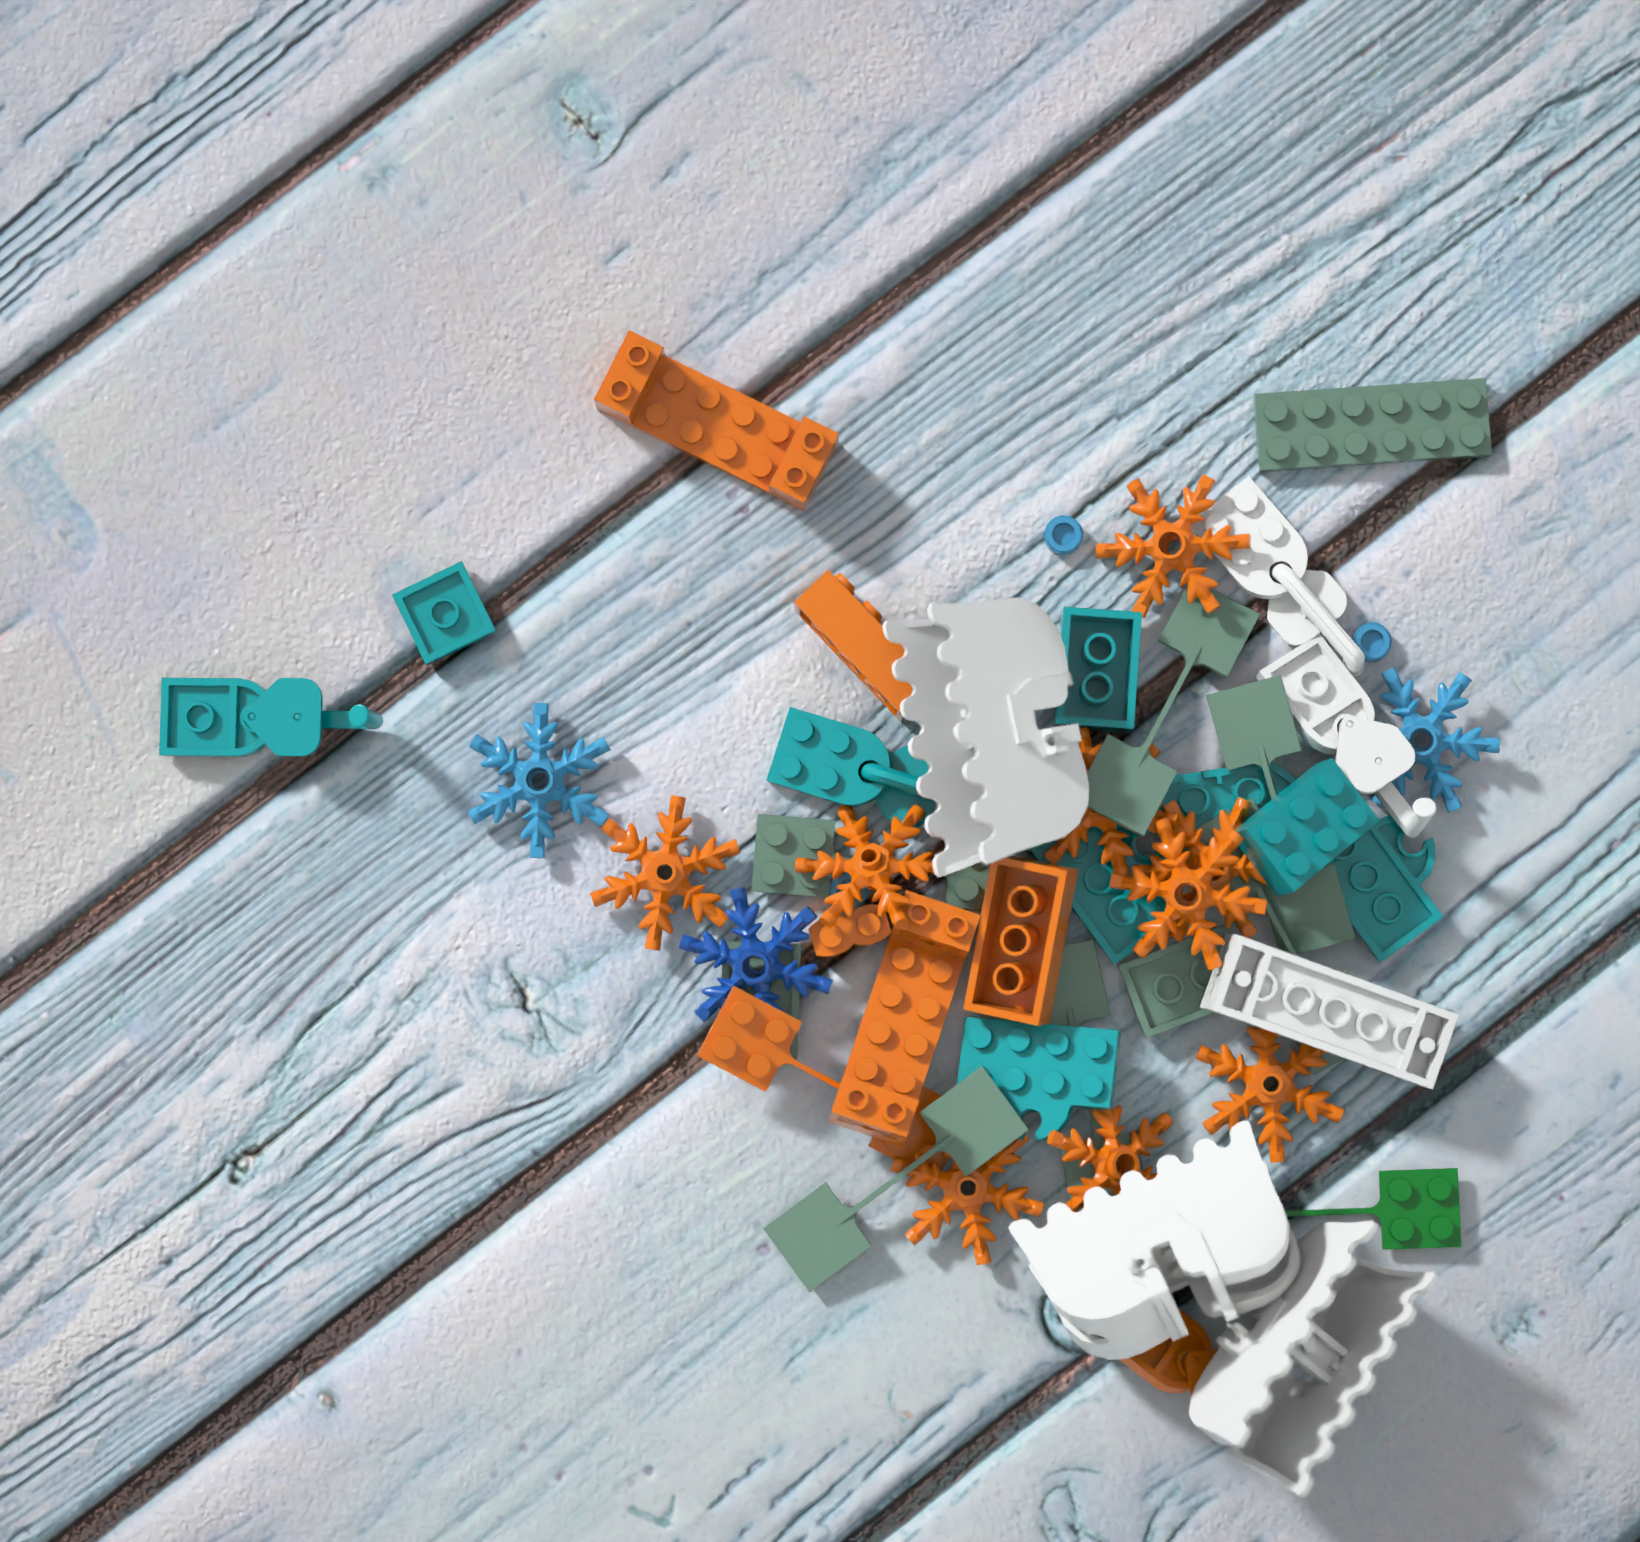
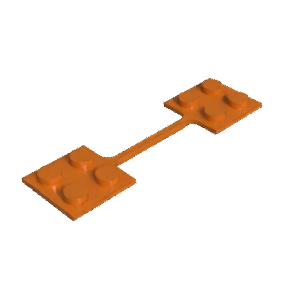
[696,986,949,1172]

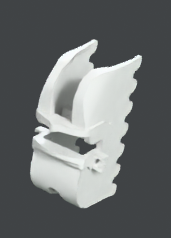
[882,598,1089,878]
[1008,1121,1301,1360]
[1189,1221,1439,1498]

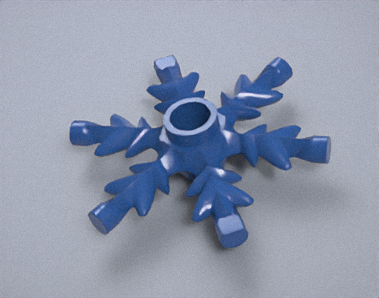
[679,887,833,1022]

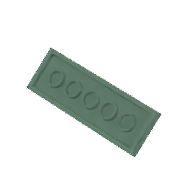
[1253,378,1492,473]

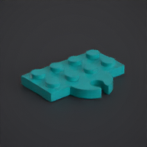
[1327,815,1443,963]
[1028,824,1167,966]
[957,1017,1121,1142]

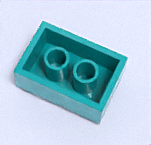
[1053,606,1142,733]
[1235,758,1380,896]

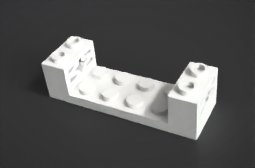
[1200,933,1459,1089]

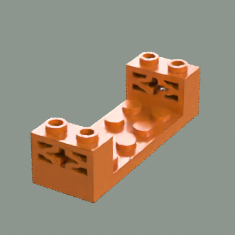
[594,330,839,511]
[828,890,981,1147]

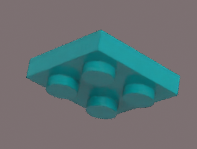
[392,561,497,666]

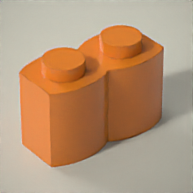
[808,904,891,958]

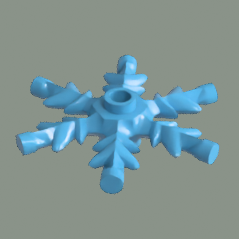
[1371,667,1500,813]
[467,703,611,858]

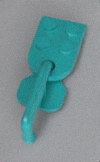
[159,678,383,757]
[766,707,936,827]

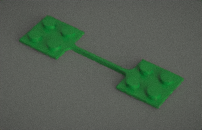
[1284,1168,1462,1250]

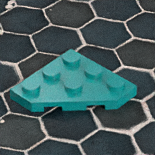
[1159,761,1297,828]

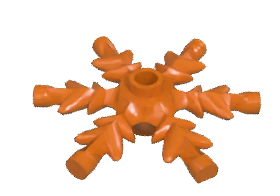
[1096,474,1251,618]
[1043,727,1179,876]
[590,795,741,951]
[1131,797,1268,942]
[795,804,934,929]
[1109,817,1268,970]
[1195,1026,1344,1163]
[1047,1105,1173,1213]
[890,1135,1044,1265]

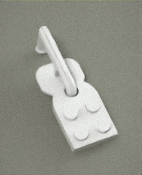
[1192,476,1365,677]
[1256,633,1437,838]

